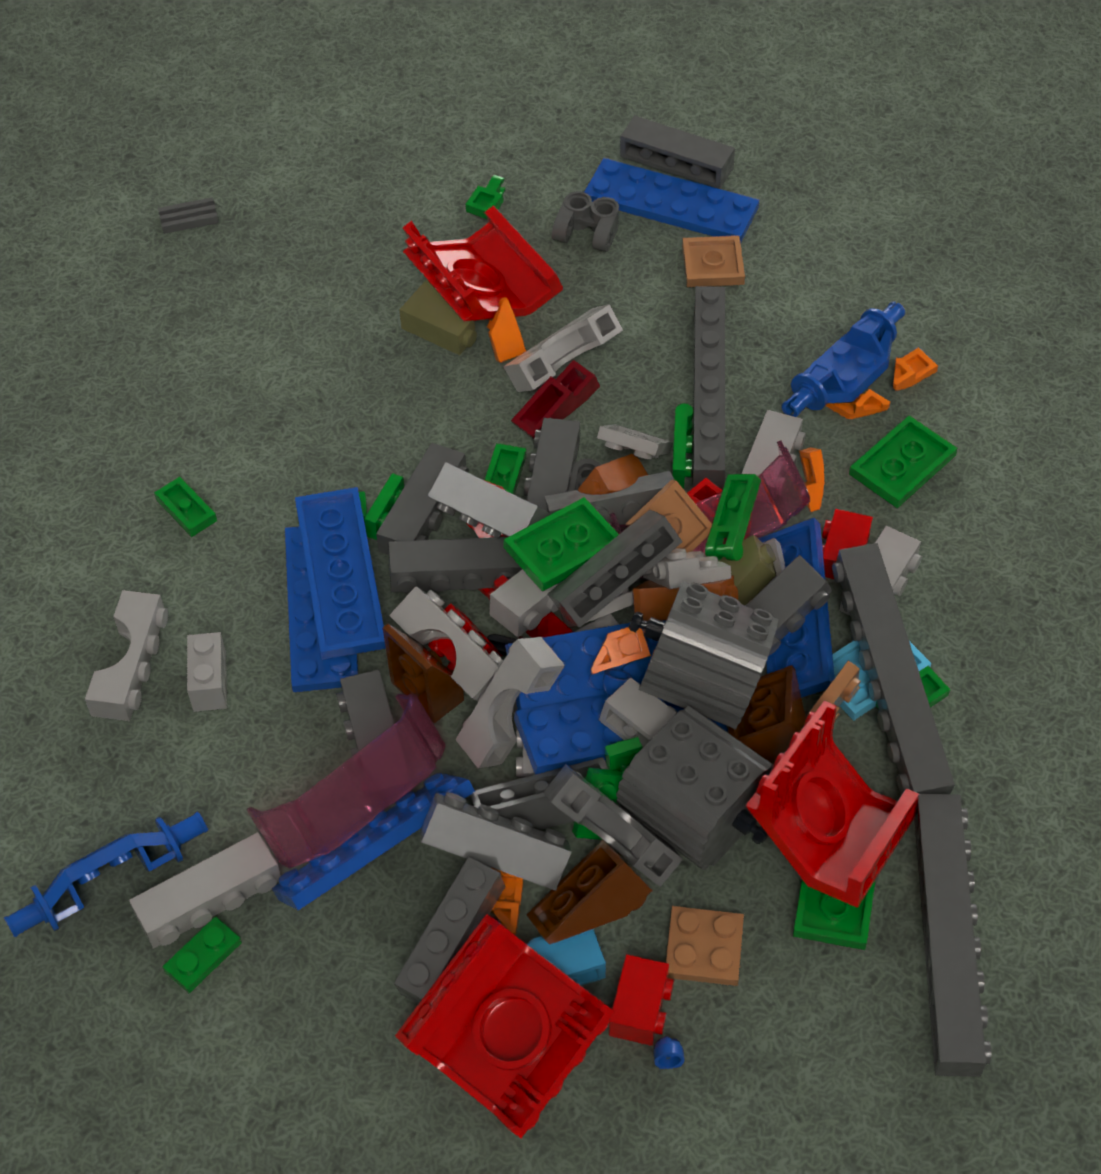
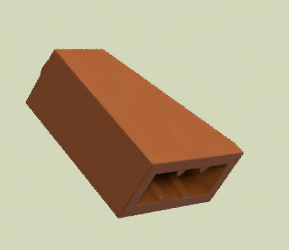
[578,454,648,495]
[633,575,738,621]

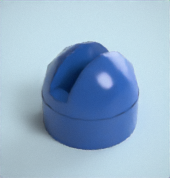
[603,669,632,696]
[653,1036,685,1069]

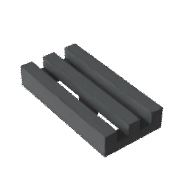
[158,197,219,234]

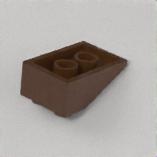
[383,624,464,723]
[728,665,806,765]
[526,840,652,945]

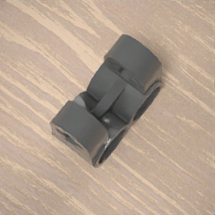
[552,191,619,252]

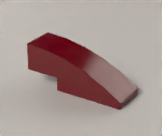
[511,360,600,439]

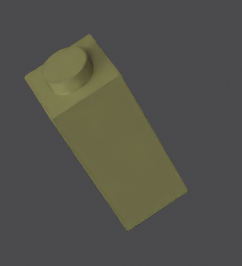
[399,279,477,355]
[718,535,776,606]

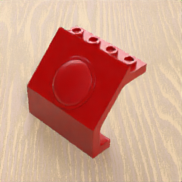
[402,205,564,321]
[745,701,919,908]
[395,914,615,1139]

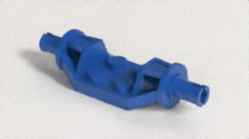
[782,301,905,417]
[4,812,208,937]

